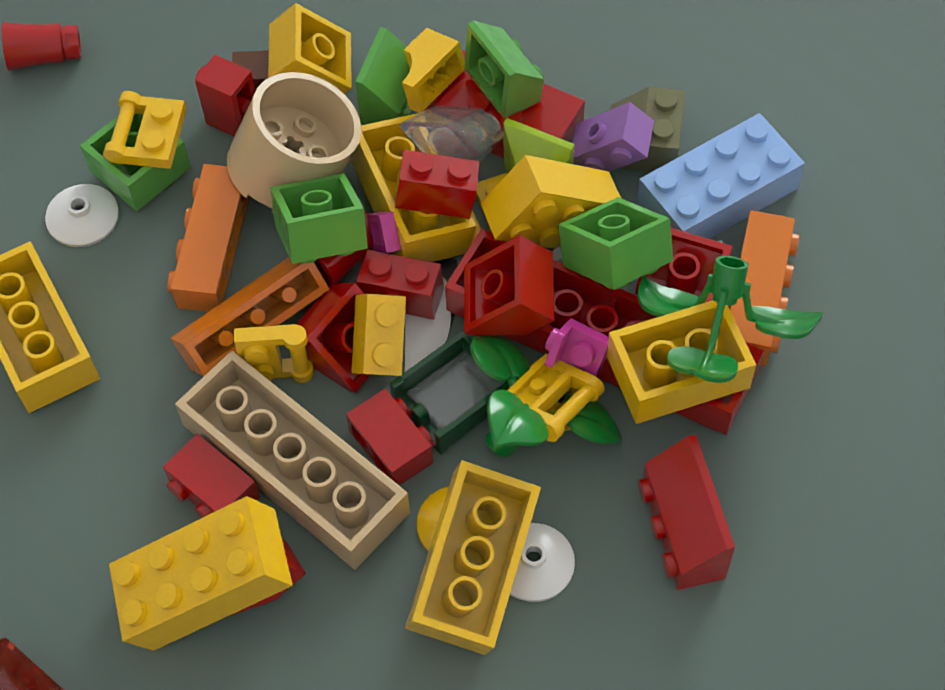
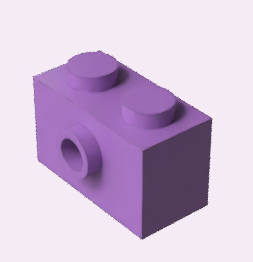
[572,102,654,172]

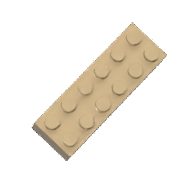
[175,351,411,570]

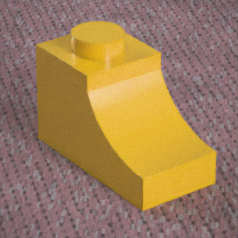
[402,28,465,114]

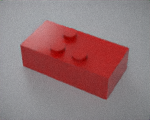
[424,49,585,158]

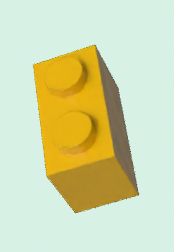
[352,294,406,376]

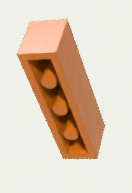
[167,164,250,312]
[730,210,800,366]
[170,257,329,376]

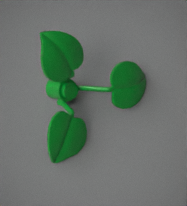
[638,256,823,383]
[470,335,622,457]

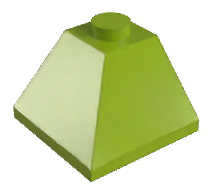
[503,118,575,174]

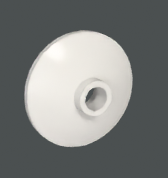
[45,184,119,247]
[510,523,575,602]

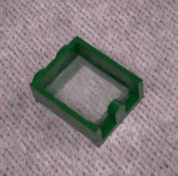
[390,330,509,455]

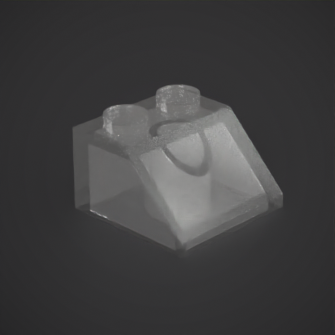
[399,106,504,164]

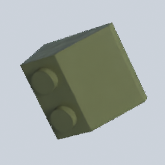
[610,87,685,172]

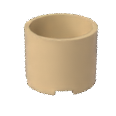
[227,72,361,213]

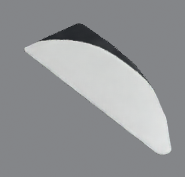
[405,259,458,372]

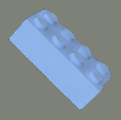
[637,113,805,239]

